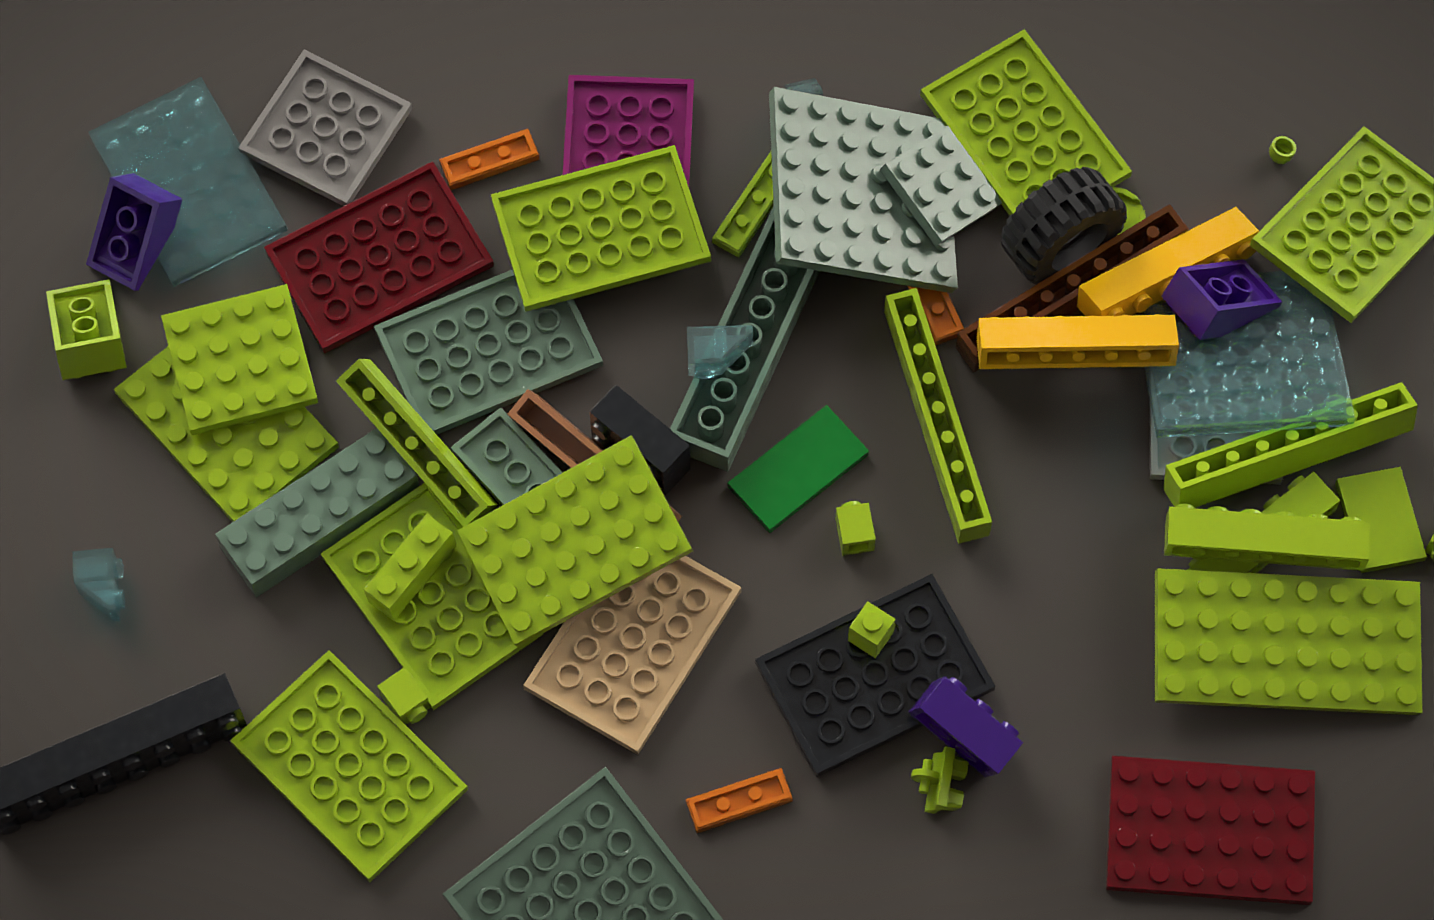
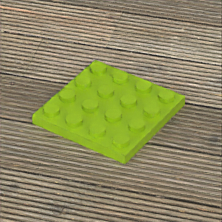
[161,284,318,436]

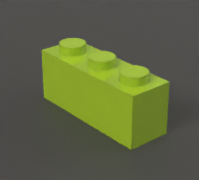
[364,514,457,621]

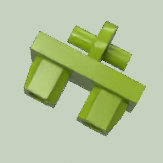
[911,746,969,814]

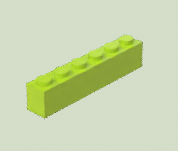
[336,359,498,527]
[1187,472,1340,573]
[1164,504,1370,571]

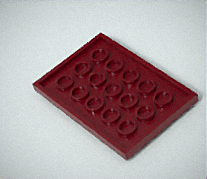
[264,161,494,354]
[1106,756,1315,905]

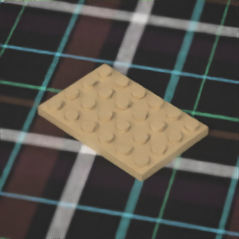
[523,556,741,755]

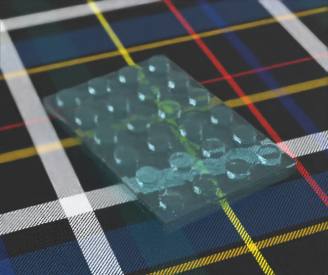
[88,77,288,287]

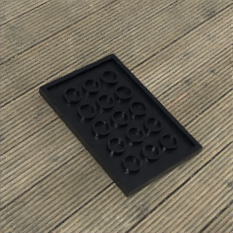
[755,574,995,778]

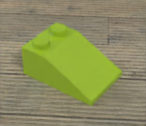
[46,279,127,380]

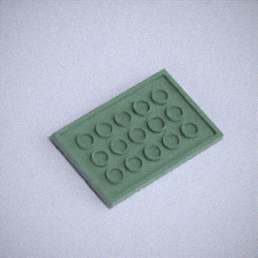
[374,270,603,435]

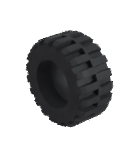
[1001,167,1127,285]

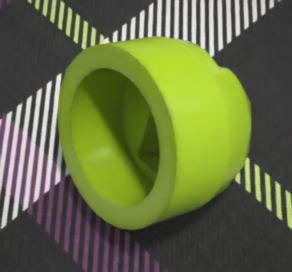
[1269,136,1297,164]

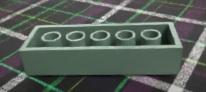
[215,428,419,598]

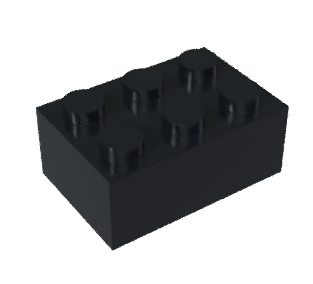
[589,385,690,496]

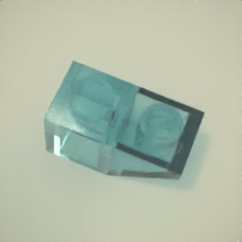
[72,548,125,621]

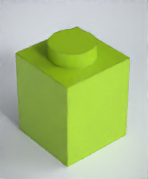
[835,501,876,556]
[848,601,896,658]
[377,667,430,725]

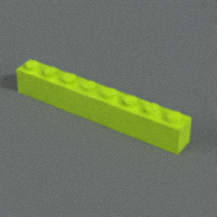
[884,288,992,544]
[1164,382,1418,508]

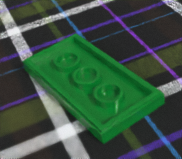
[727,405,869,533]

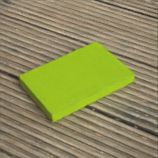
[1336,466,1427,573]

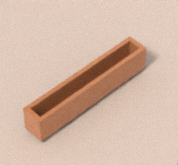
[508,389,682,521]

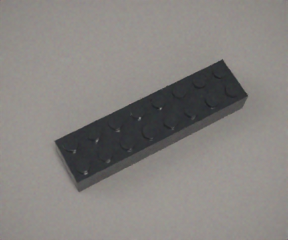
[0,673,247,835]

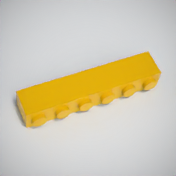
[1077,207,1259,316]
[977,314,1179,369]

